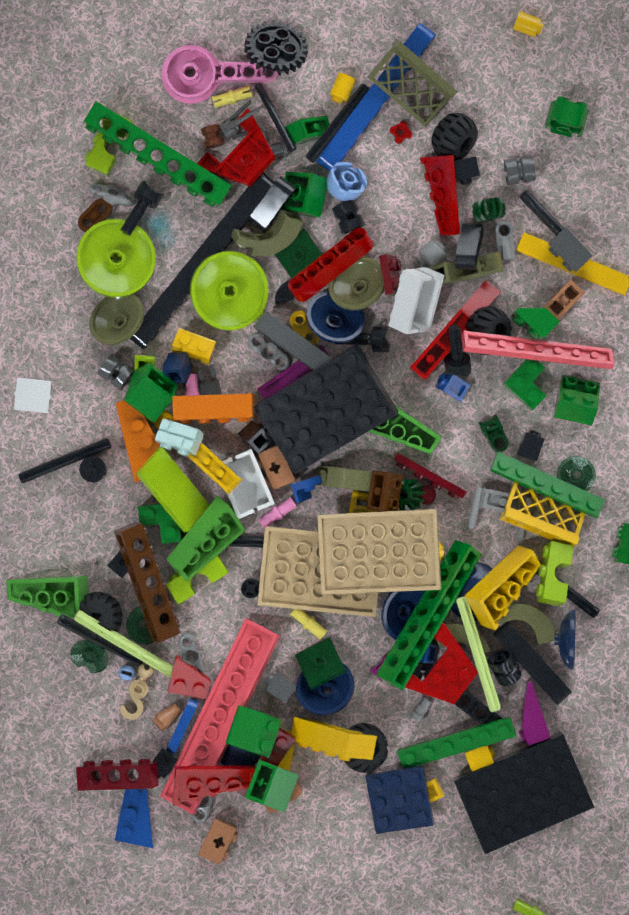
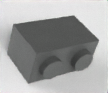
[548,227,593,272]
[265,671,297,703]

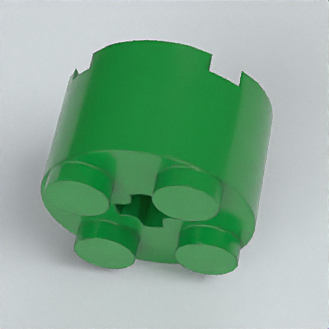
[544,96,589,137]

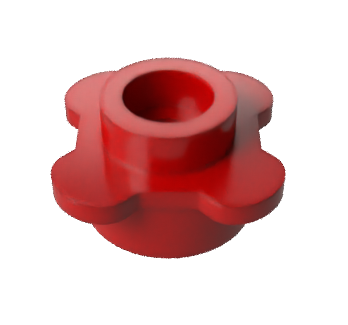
[389,121,412,144]

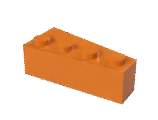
[173,393,257,425]
[116,400,160,483]

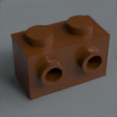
[367,470,403,512]

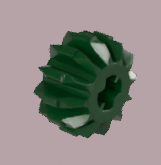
[472,197,506,222]
[398,479,426,511]

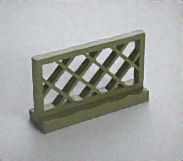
[367,39,458,127]

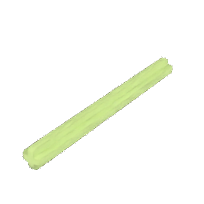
[456,596,501,712]
[74,610,173,678]

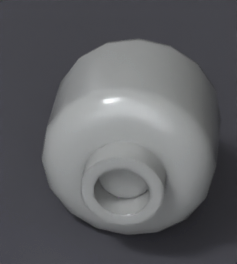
[418,241,448,268]

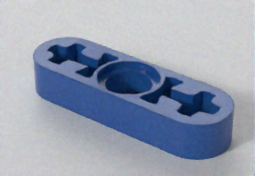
[166,698,199,754]

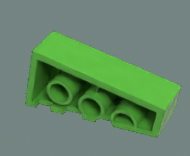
[369,405,442,454]
[166,496,246,582]

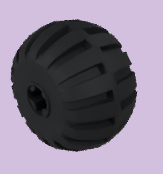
[431,113,478,161]
[465,306,512,355]
[73,592,123,638]
[344,723,388,773]

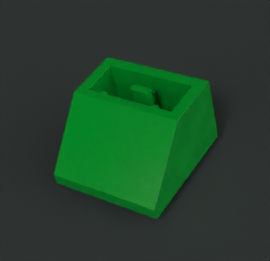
[512,308,560,340]
[124,362,178,422]
[554,375,600,426]
[245,760,299,813]

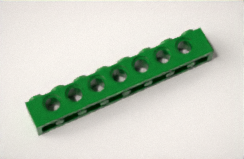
[83,101,231,207]
[376,540,482,691]

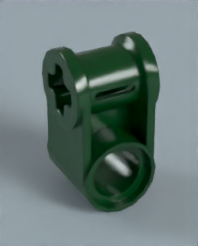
[478,414,509,453]

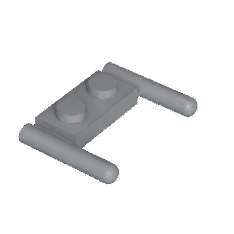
[467,486,533,540]

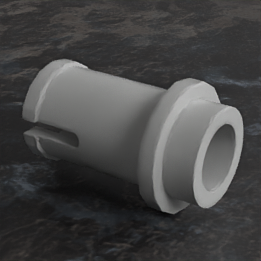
[410,696,432,723]

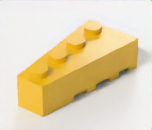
[465,545,541,630]
[291,717,377,761]

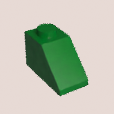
[285,116,330,145]

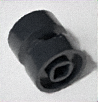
[332,200,365,235]
[488,649,521,686]

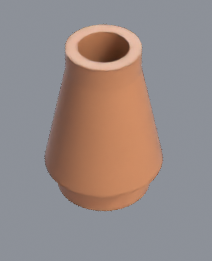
[152,703,182,732]

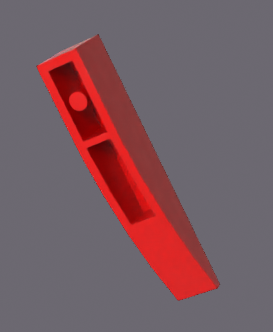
[409,280,501,381]

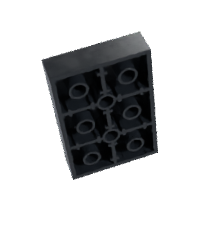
[253,343,398,474]
[452,732,595,854]

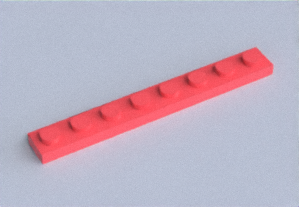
[461,331,615,369]

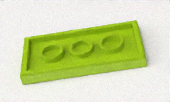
[136,447,210,532]

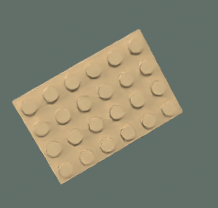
[318,509,441,595]
[257,526,378,617]

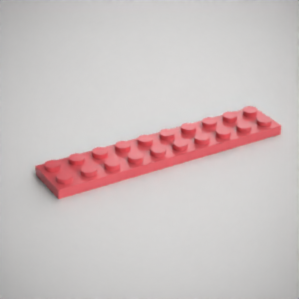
[160,618,281,815]

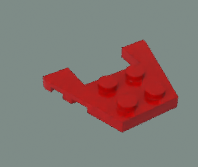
[197,109,276,187]
[405,622,478,704]

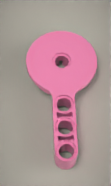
[161,45,278,104]

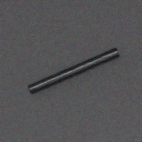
[254,83,296,152]

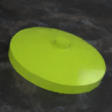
[76,219,156,298]
[190,251,268,330]

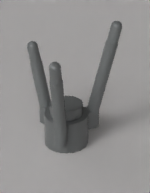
[220,101,261,141]

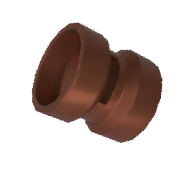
[200,124,224,149]

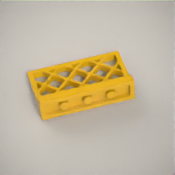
[500,482,585,546]

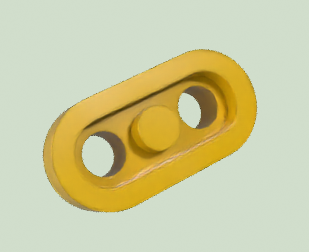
[290,311,319,346]

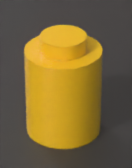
[513,11,544,38]
[329,73,356,104]

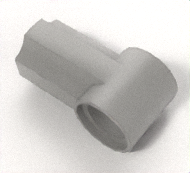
[494,221,515,261]

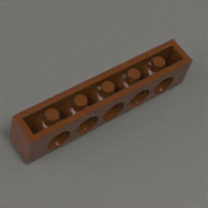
[114,522,180,643]

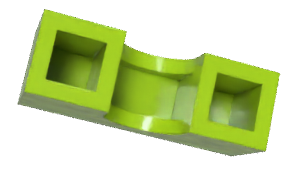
[84,113,133,176]
[536,541,574,607]
[166,555,229,605]

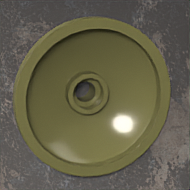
[329,257,385,310]
[89,294,144,345]

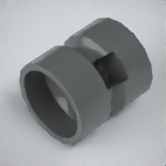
[504,156,536,185]
[97,354,135,390]

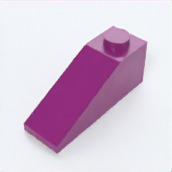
[519,680,551,746]

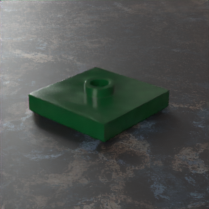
[274,228,323,279]
[295,637,346,690]

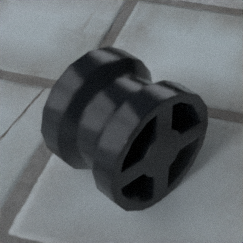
[241,578,260,598]

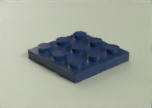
[365,766,435,834]

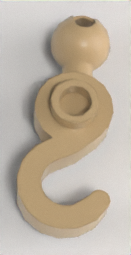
[120,663,154,720]

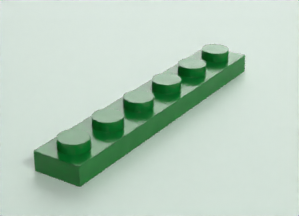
[489,452,605,518]
[397,716,516,769]

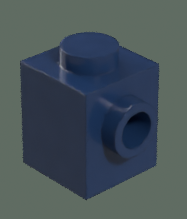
[162,352,193,383]

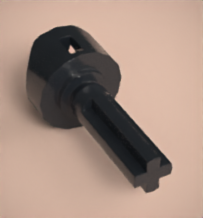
[120,181,164,236]
[444,324,472,377]
[335,326,390,353]
[79,456,107,483]

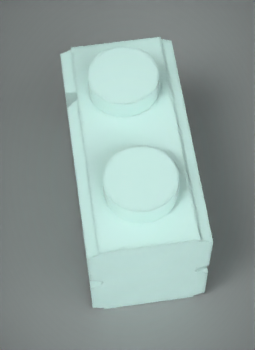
[155,418,204,457]

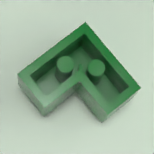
[502,359,547,411]
[138,504,182,544]

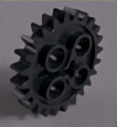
[244,21,308,76]

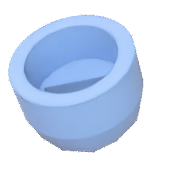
[119,665,135,681]

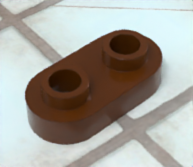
[78,198,112,233]

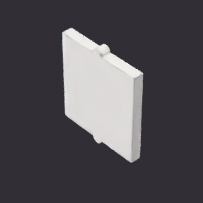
[14,378,52,413]

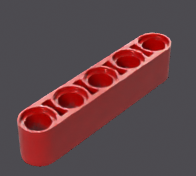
[288,227,374,302]

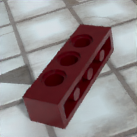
[76,759,159,791]

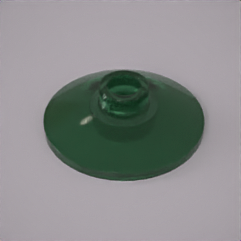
[557,456,596,491]
[126,606,163,644]
[70,640,109,673]

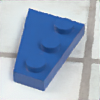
[115,789,154,848]

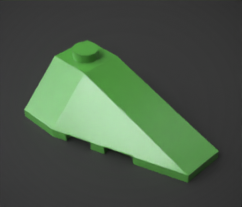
[6,575,89,618]

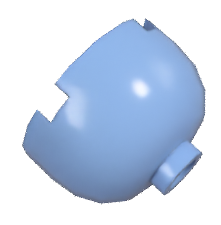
[326,162,367,202]

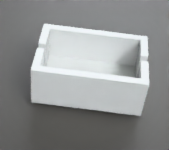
[389,267,444,334]
[223,449,275,519]

